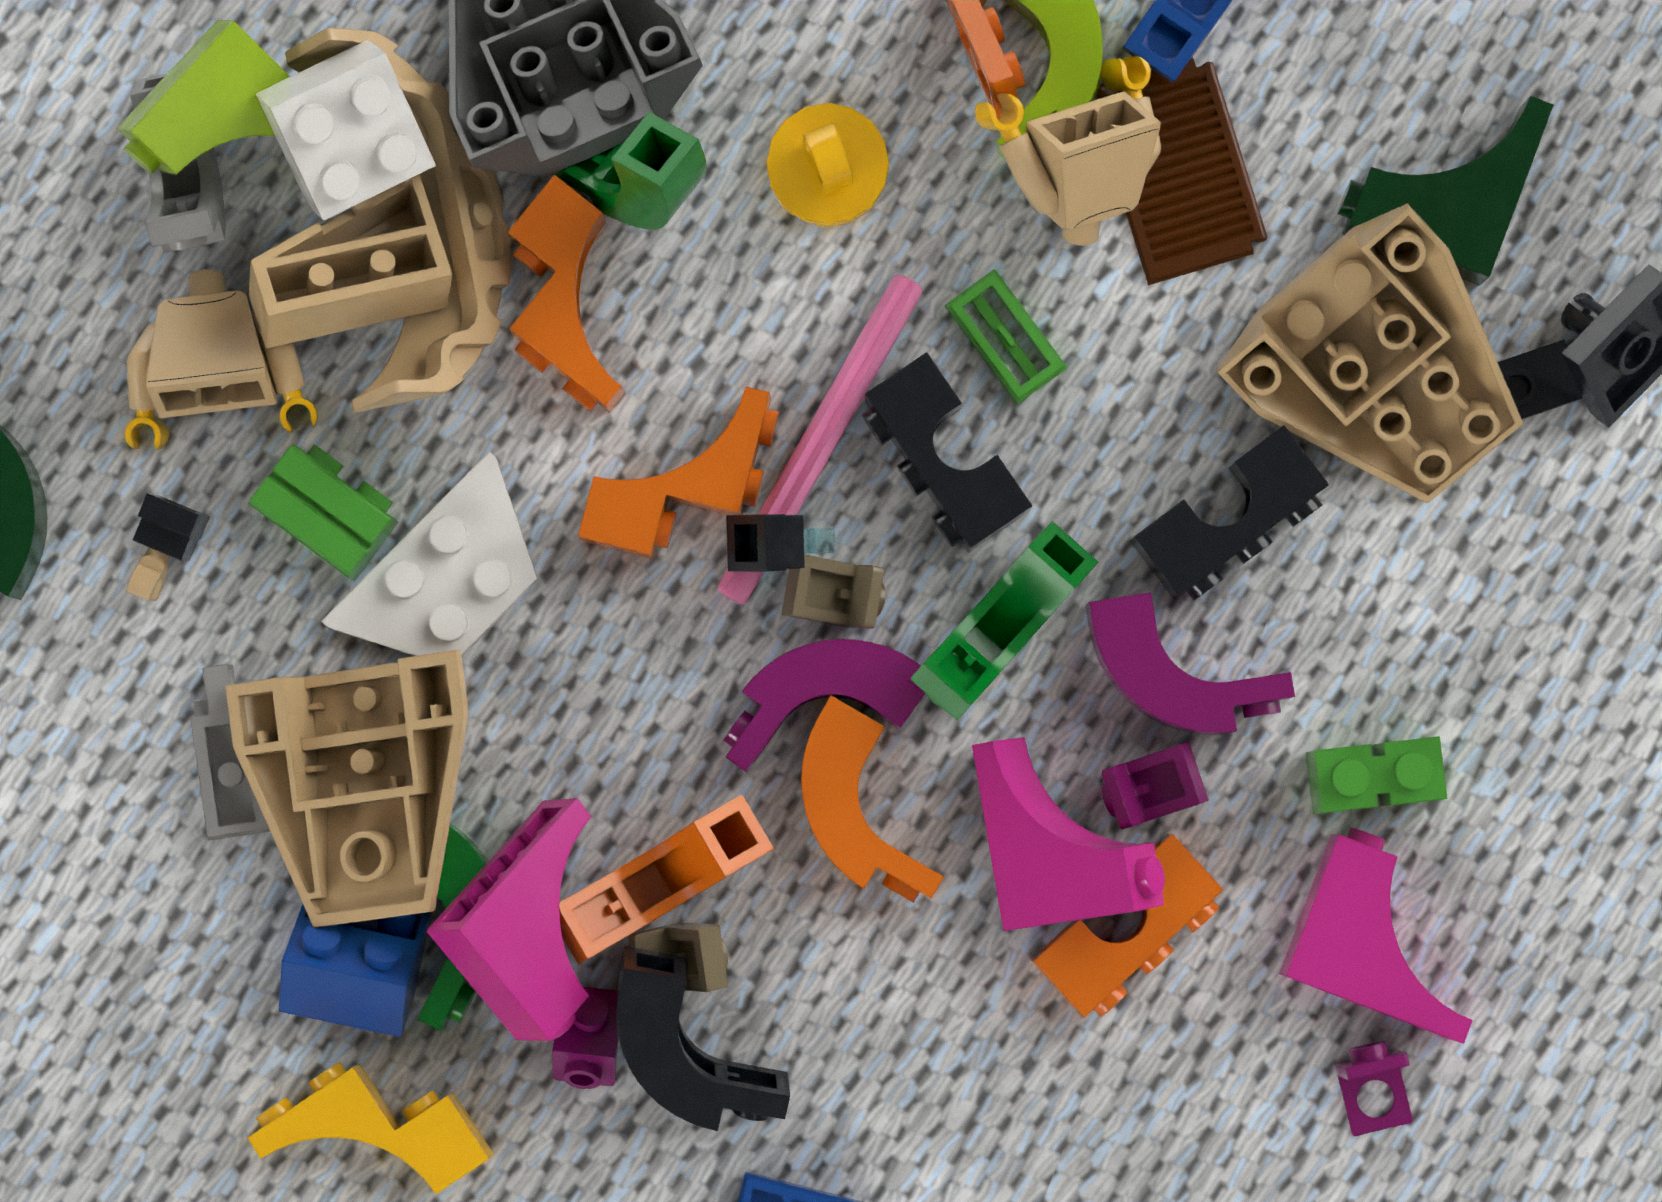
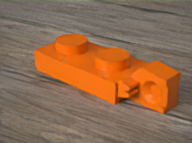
[945,0,1025,120]

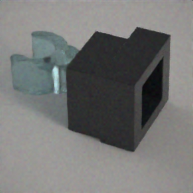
[726,514,835,572]

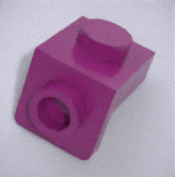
[1102,742,1209,830]
[552,987,619,1089]

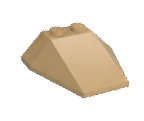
[225,650,469,928]

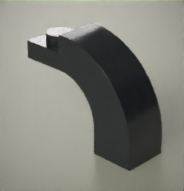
[617,946,790,1131]

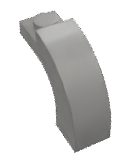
[130,73,226,253]

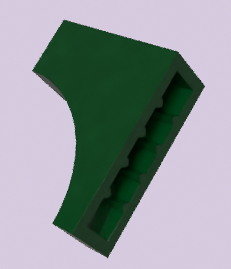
[1337,96,1554,286]

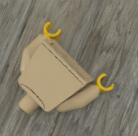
[975,56,1161,246]
[125,269,318,450]

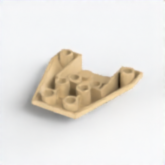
[1217,203,1523,503]

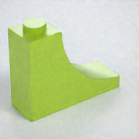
[117,20,290,175]

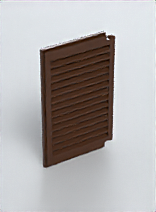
[1096,57,1268,286]

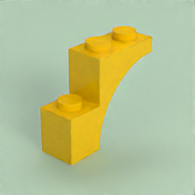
[247,1062,494,1194]

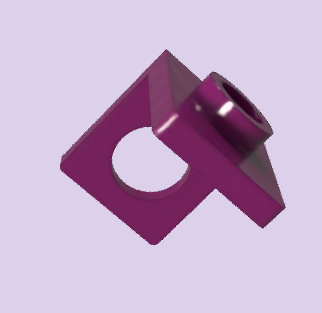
[1334,1041,1413,1136]

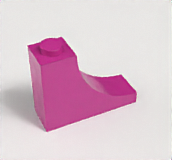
[972,737,1165,931]
[426,798,592,1041]
[1279,827,1473,1044]

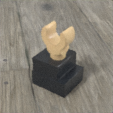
[126,493,210,601]

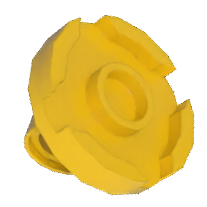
[766,103,889,228]

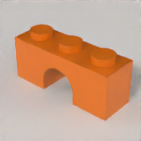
[1031,834,1224,1018]

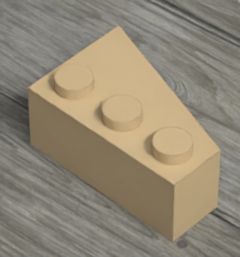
[249,174,452,349]

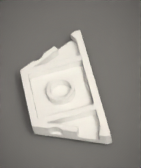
[321,452,538,657]

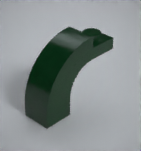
[0,425,47,600]

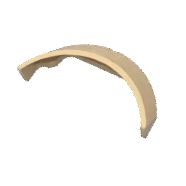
[285,28,511,413]

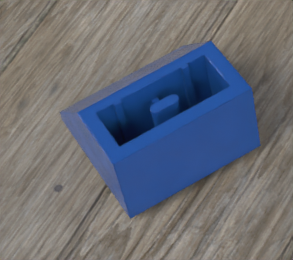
[279,904,432,1037]

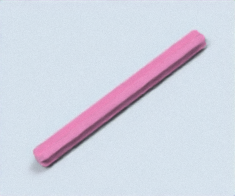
[718,274,922,604]

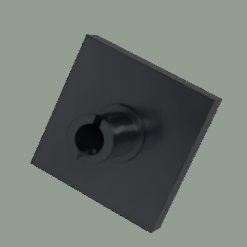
[1561,264,1662,428]

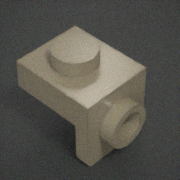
[781,554,886,629]
[628,922,728,992]

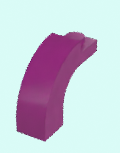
[1085,592,1295,735]
[723,639,926,773]

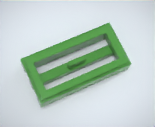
[945,269,1068,405]

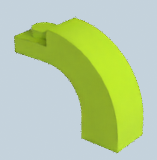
[996,0,1103,159]

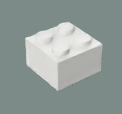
[256,40,436,221]

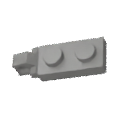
[190,664,270,841]

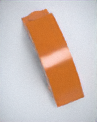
[801,695,944,903]
[559,794,774,965]

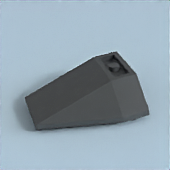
[448,0,703,177]

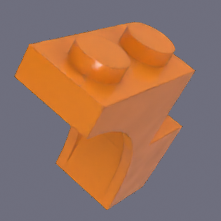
[508,175,625,413]
[578,386,779,559]

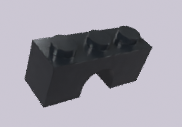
[862,352,1033,552]
[1130,425,1329,601]

